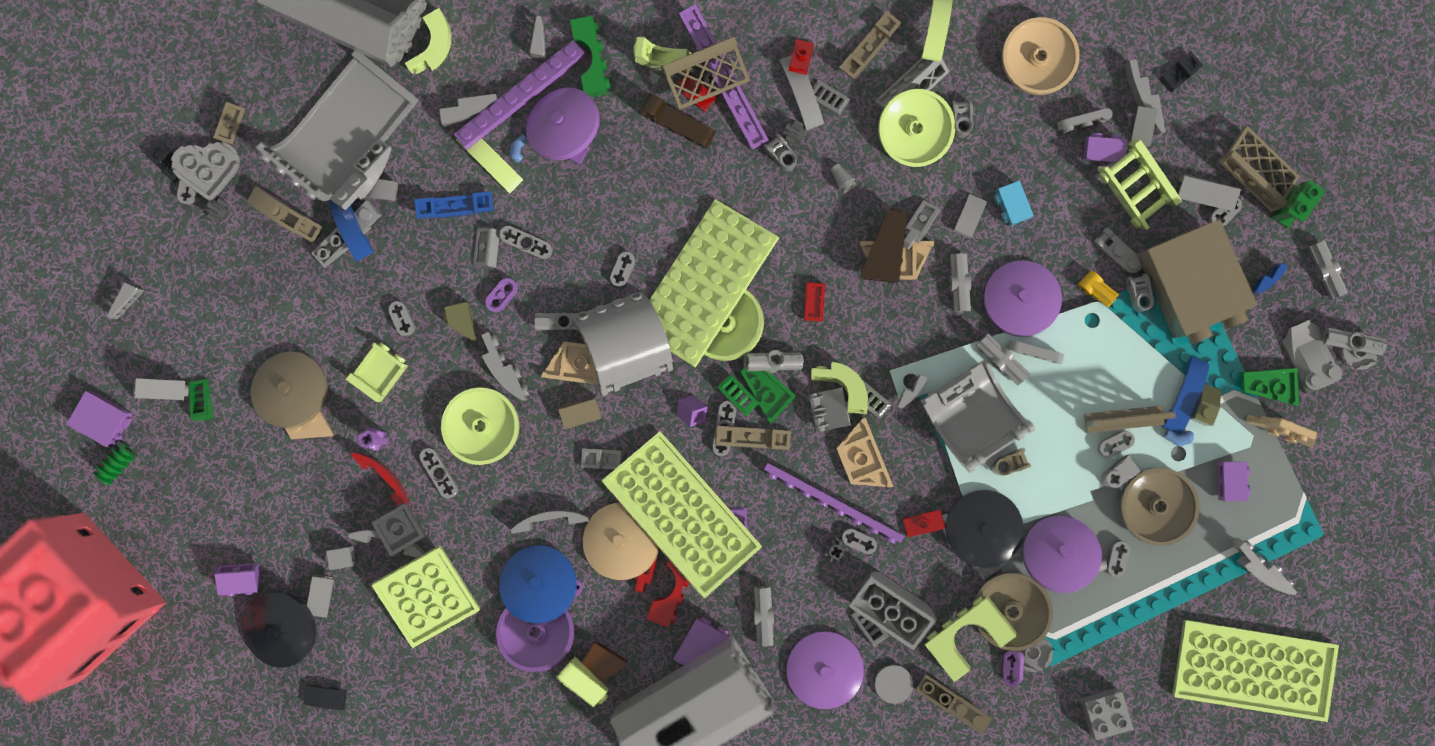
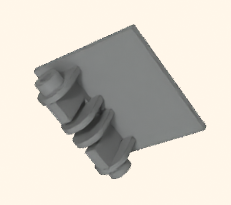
[808,388,851,432]

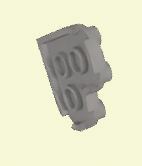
[171,142,241,202]

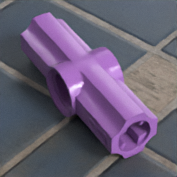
[358,427,389,451]

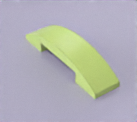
[922,0,953,62]
[456,138,523,193]

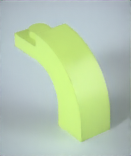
[405,8,451,74]
[634,37,692,73]
[811,362,868,414]

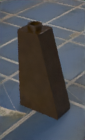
[859,208,907,284]

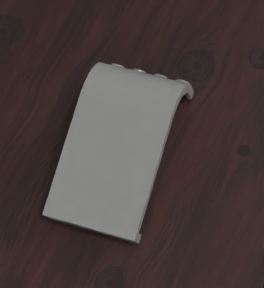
[256,50,419,201]

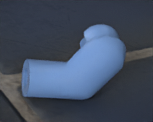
[509,134,528,162]
[1164,430,1194,446]

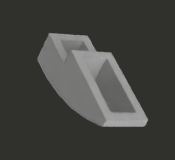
[440,94,498,127]

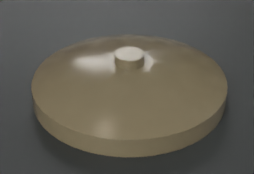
[251,352,327,428]
[1120,468,1200,546]
[975,572,1053,651]

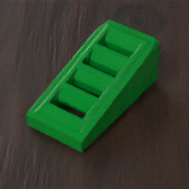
[718,374,759,416]
[188,379,214,421]

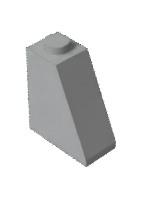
[133,379,189,400]

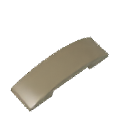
[839,11,901,80]
[715,426,791,450]

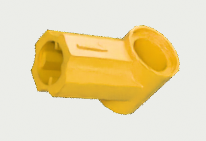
[1077,270,1119,308]

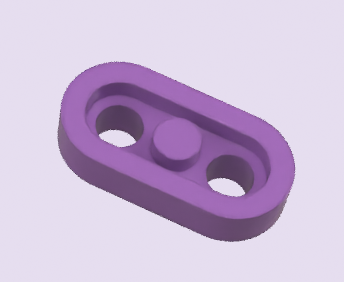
[486,278,518,313]

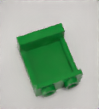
[1271,180,1325,229]

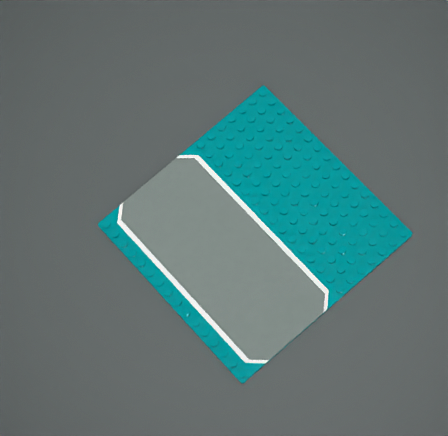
[918,283,1323,666]

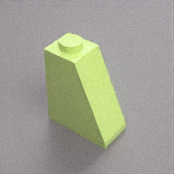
[557,657,608,707]

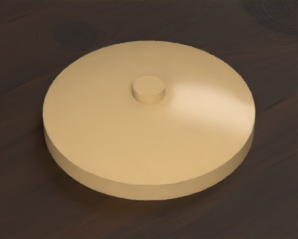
[1001,17,1079,95]
[583,503,659,580]

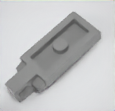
[903,200,940,250]

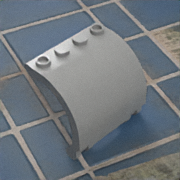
[571,292,673,397]
[920,359,1035,473]

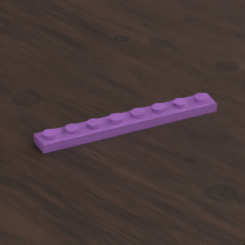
[678,4,769,150]
[454,40,586,150]
[764,463,904,544]

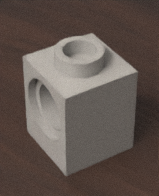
[325,546,357,570]

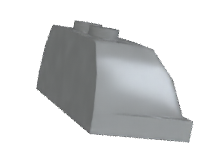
[849,572,936,651]

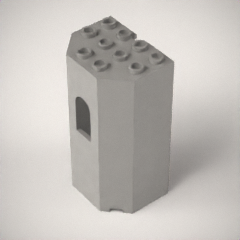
[258,0,427,67]
[611,636,774,746]

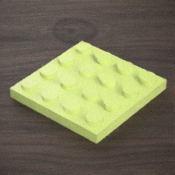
[372,545,480,648]

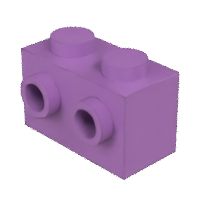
[1083,133,1128,162]
[1217,461,1250,501]
[214,563,261,596]

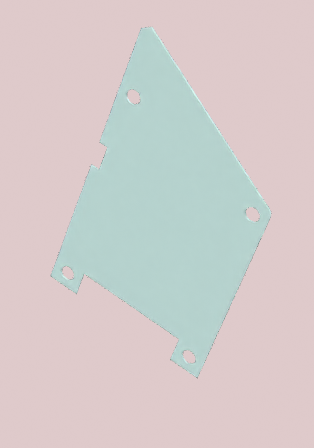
[890,302,1254,548]

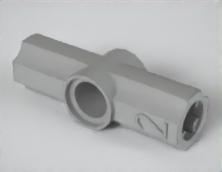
[1307,240,1348,300]
[949,253,971,312]
[535,312,578,331]
[1322,328,1387,356]
[976,333,1030,386]
[743,350,804,373]
[754,586,774,647]

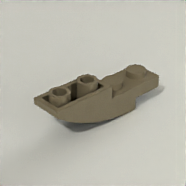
[246,185,324,243]
[915,674,992,735]

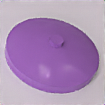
[526,88,600,160]
[983,260,1062,337]
[1022,516,1102,593]
[496,608,574,672]
[786,631,864,709]

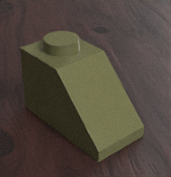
[443,302,478,341]
[1190,384,1221,426]

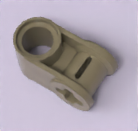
[991,448,1031,476]

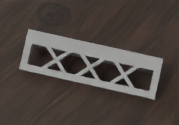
[874,58,950,110]

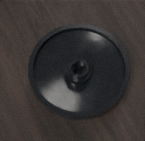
[945,490,1024,568]
[243,590,316,668]

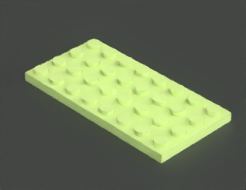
[650,199,779,368]
[602,431,762,599]
[1172,619,1339,722]

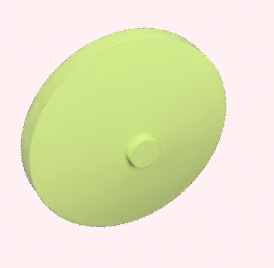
[878,89,955,167]
[704,290,764,361]
[441,388,519,465]

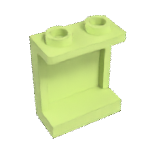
[346,342,408,402]

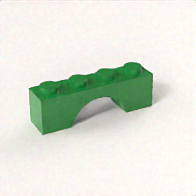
[570,16,611,97]

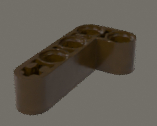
[641,93,716,149]

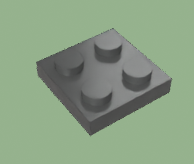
[372,503,426,556]

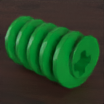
[93,442,137,485]

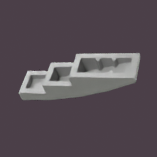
[1125,59,1166,136]

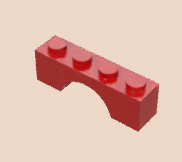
[647,560,689,627]

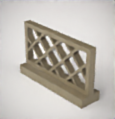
[661,37,750,110]
[1218,126,1300,212]
[1084,405,1176,433]

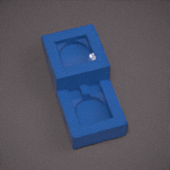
[1251,263,1289,295]

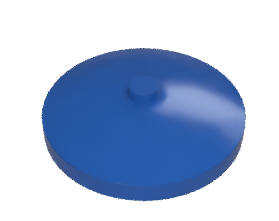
[499,545,577,624]

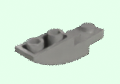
[330,139,392,210]
[312,201,381,267]
[481,332,529,401]
[1231,537,1297,595]

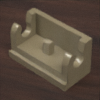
[213,102,245,145]
[558,395,602,429]

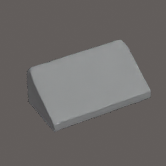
[473,228,500,268]

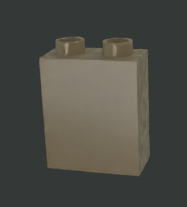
[1137,219,1258,344]

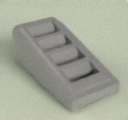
[529,16,546,60]
[812,80,850,117]
[107,282,144,319]
[862,380,892,419]
[851,611,889,647]

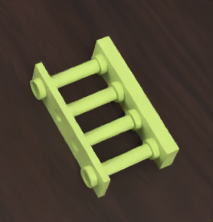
[1097,140,1182,230]

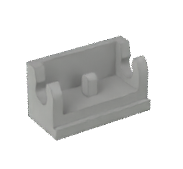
[307,574,334,618]

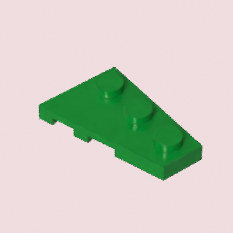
[741,368,796,424]
[1240,368,1299,406]

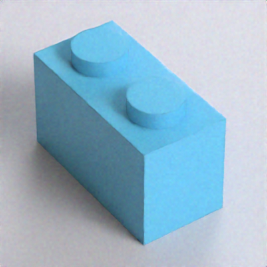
[994,180,1034,227]

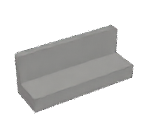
[1178,173,1241,211]

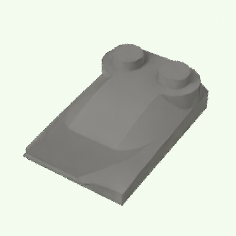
[1281,320,1342,394]

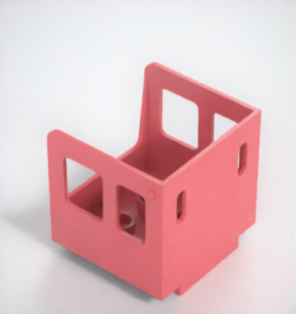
[0,513,167,703]

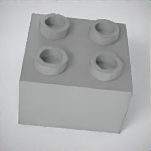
[1080,688,1134,740]

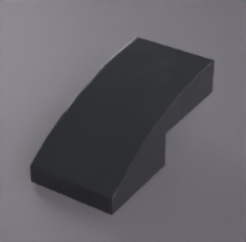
[1159,51,1203,93]
[145,140,179,183]
[303,684,347,710]

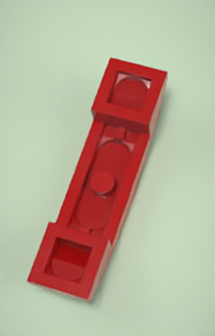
[351,452,410,507]

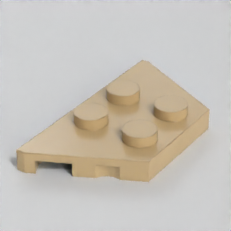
[859,241,934,280]
[541,342,598,385]
[285,410,335,439]
[1245,414,1317,448]
[836,418,893,487]

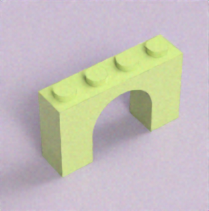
[925,596,1017,682]

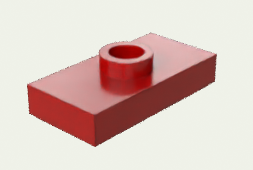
[788,39,814,75]
[675,73,717,113]
[803,282,825,322]
[903,509,946,538]

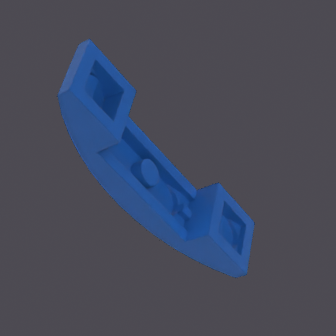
[414,191,494,219]
[329,199,374,262]
[1162,357,1210,435]

